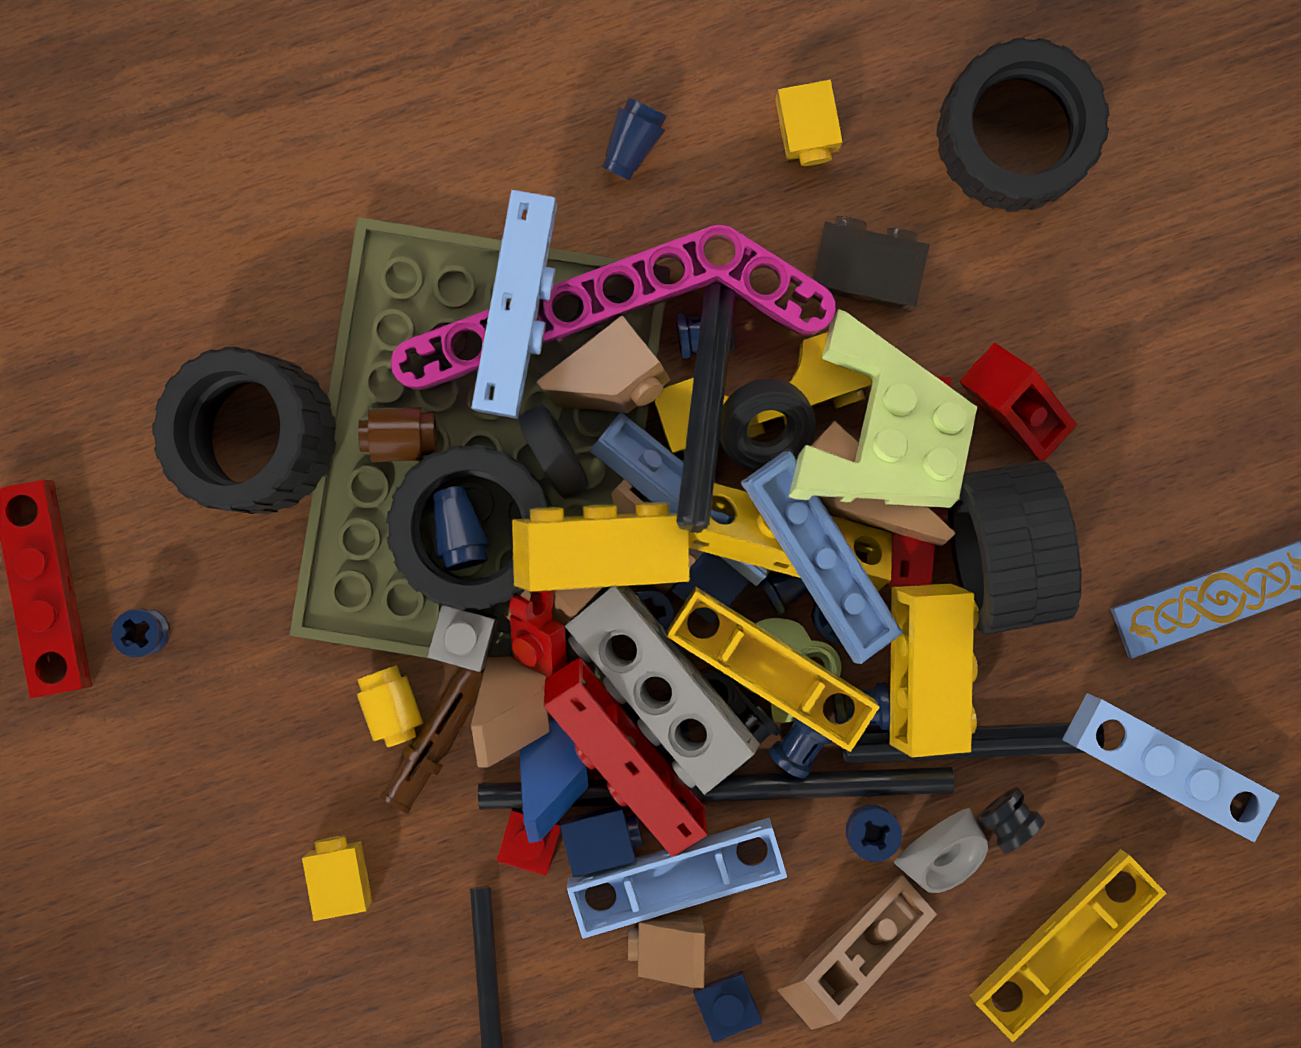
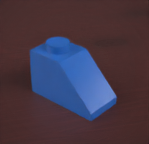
[519,719,589,843]

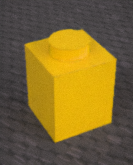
[775,79,843,166]
[302,835,373,921]

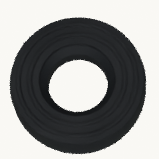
[719,378,816,473]
[519,404,589,499]

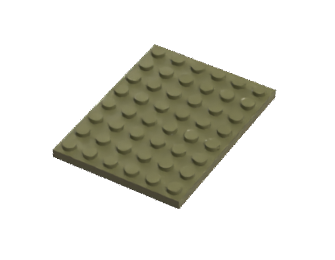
[289,217,671,685]

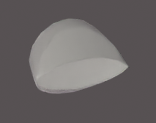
[893,808,988,893]

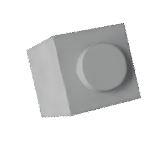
[427,604,499,672]

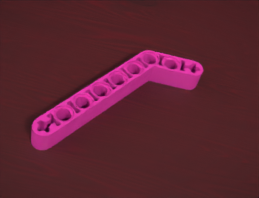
[391,225,835,391]

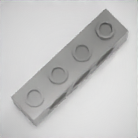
[565,585,760,795]

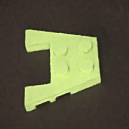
[788,309,977,507]

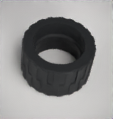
[936,37,1110,212]
[152,347,336,514]
[386,445,552,610]
[948,460,1082,635]

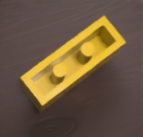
[512,502,689,591]
[890,584,979,757]

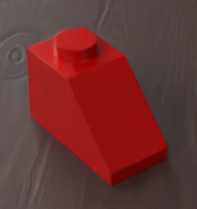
[959,342,1078,461]

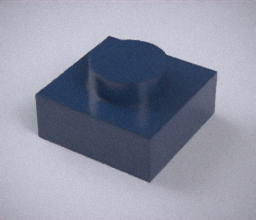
[693,970,762,1043]

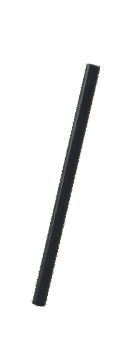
[478,767,954,810]

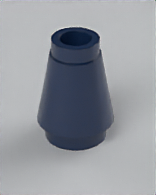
[602,97,667,180]
[433,486,490,571]

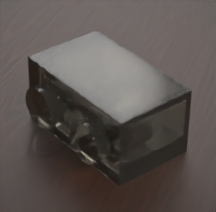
[810,216,930,312]

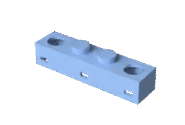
[472,190,557,419]
[1062,693,1280,843]
[567,817,787,939]

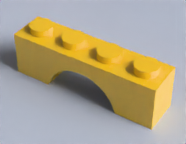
[653,332,873,455]

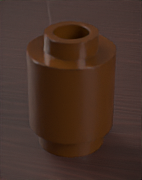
[358,407,437,462]

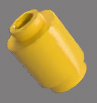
[357,665,423,748]

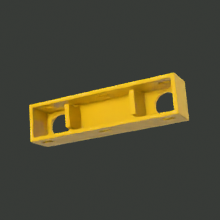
[688,483,892,591]
[666,586,880,752]
[970,849,1167,1042]

